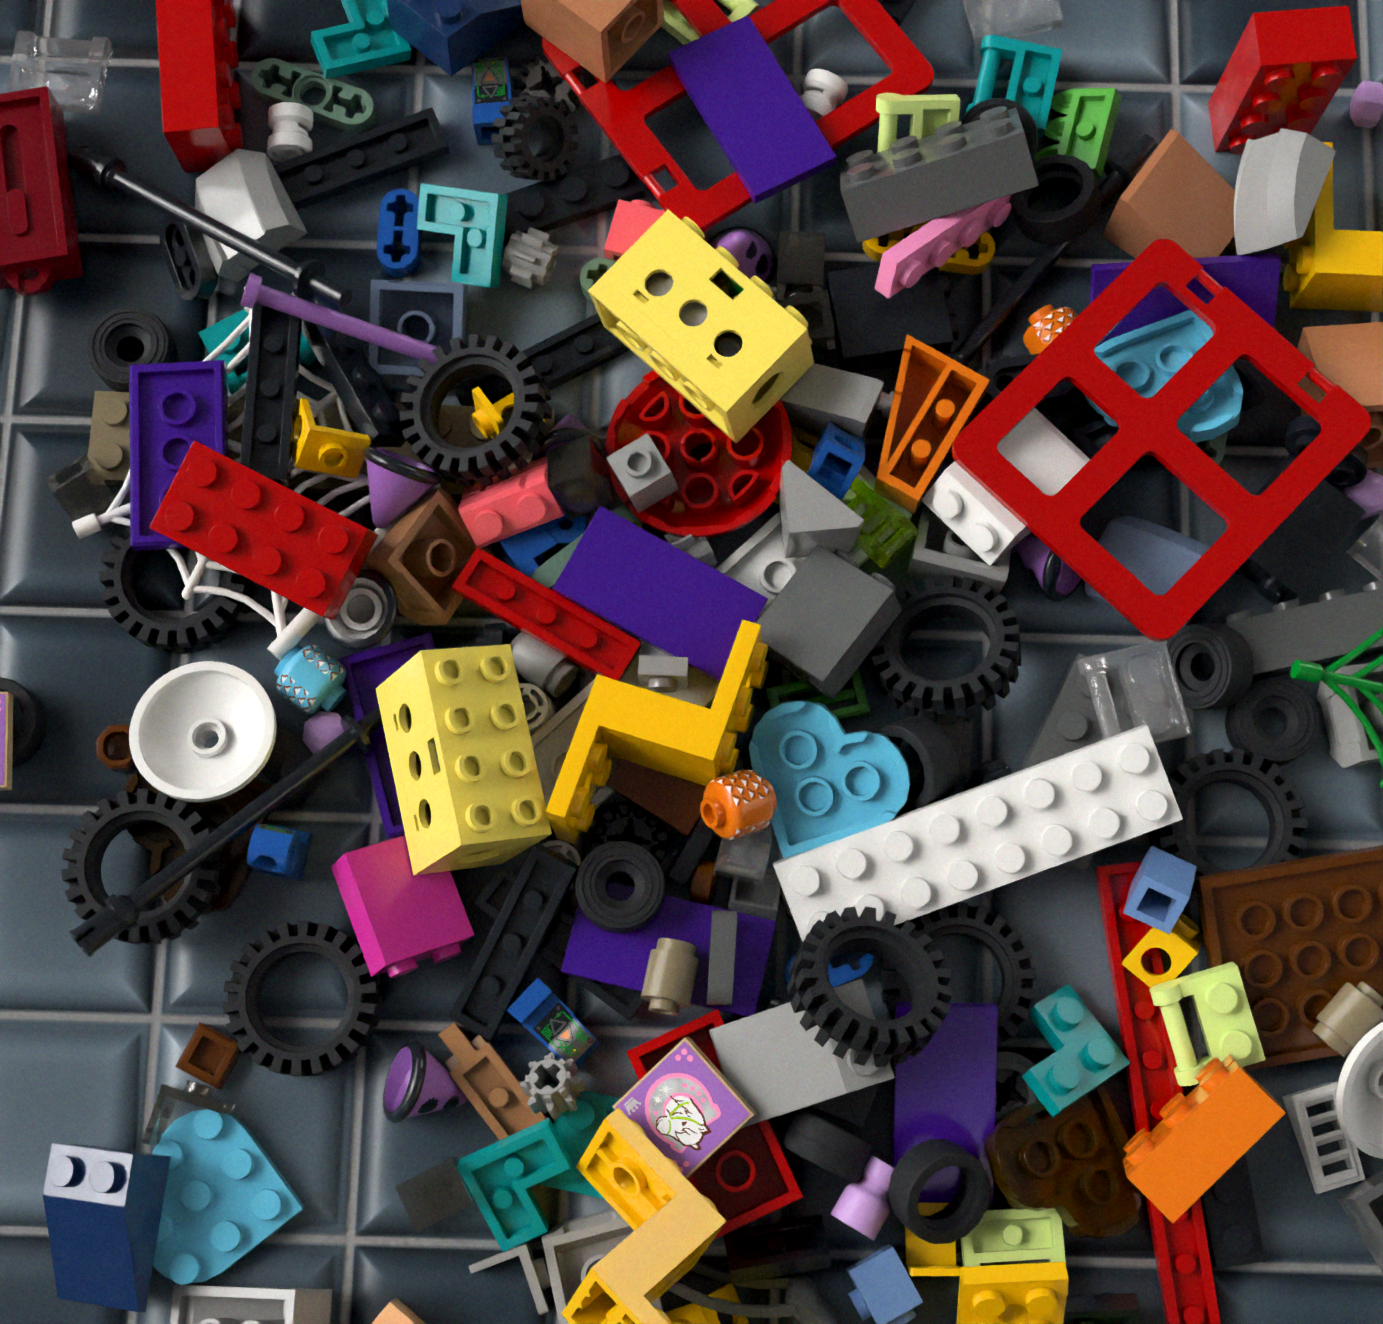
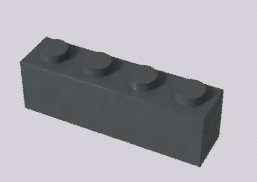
[1224,580,1383,682]

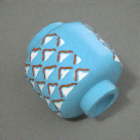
[274,644,347,715]

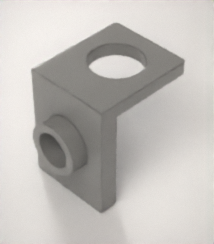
[469,1242,552,1315]

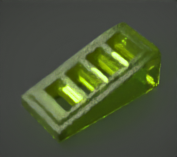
[846,477,919,570]

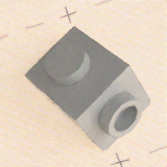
[638,641,688,693]

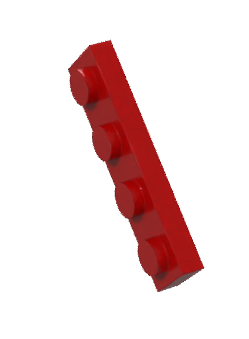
[452,547,642,681]

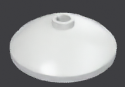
[129,661,277,802]
[1336,1022,1383,1159]

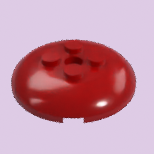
[606,370,793,538]

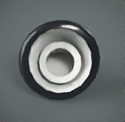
[323,569,398,650]

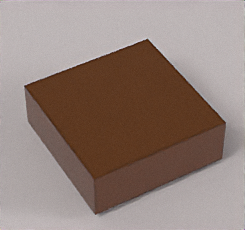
[175,1022,242,1090]

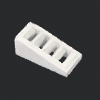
[1282,1082,1365,1194]

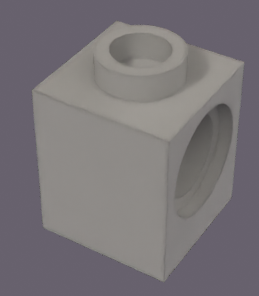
[606,433,679,513]

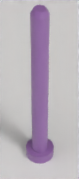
[240,273,438,365]

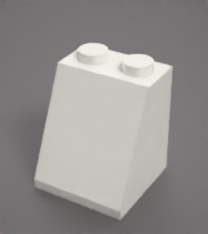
[921,408,1090,566]

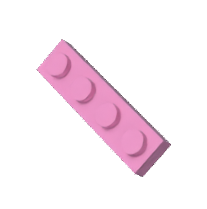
[874,195,1011,299]

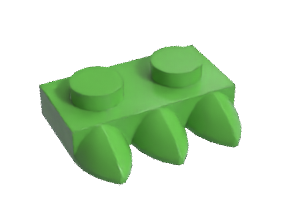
[1034,88,1121,178]

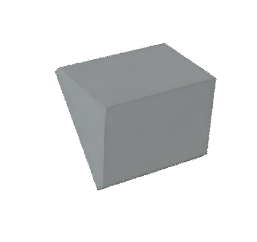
[778,460,864,558]
[906,507,1011,598]

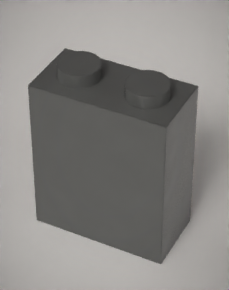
[756,544,902,700]

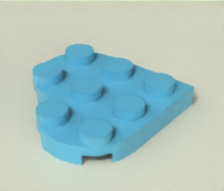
[1085,310,1243,443]
[749,700,911,858]
[152,1109,306,1285]

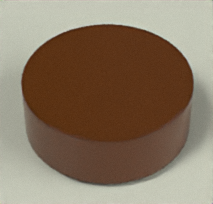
[690,858,719,906]

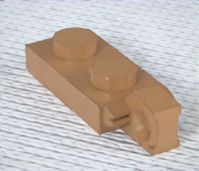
[438,1022,548,1140]

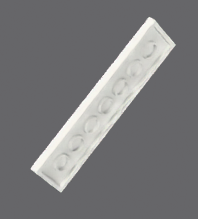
[773,724,1183,942]

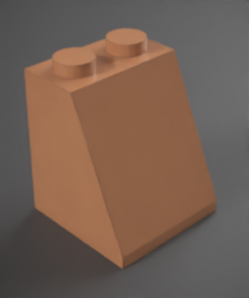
[521,0,664,83]
[1102,128,1236,258]
[1297,322,1383,468]

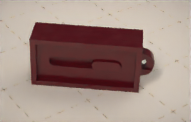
[0,86,83,297]

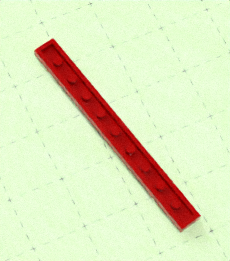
[1094,861,1221,1324]

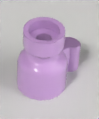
[831,1155,894,1241]

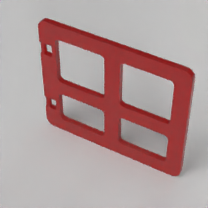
[542,0,934,232]
[952,239,1371,642]

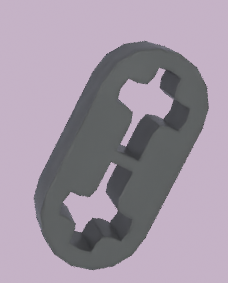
[706,910,737,1006]

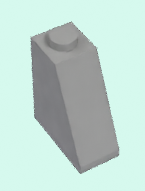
[780,363,884,440]

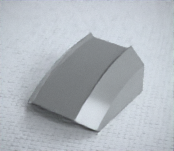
[1233,128,1336,255]
[195,149,307,282]
[1316,663,1383,768]
[542,1208,664,1324]

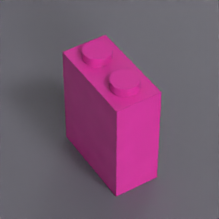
[331,835,475,978]

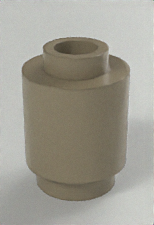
[641,938,699,1016]
[1312,981,1383,1057]

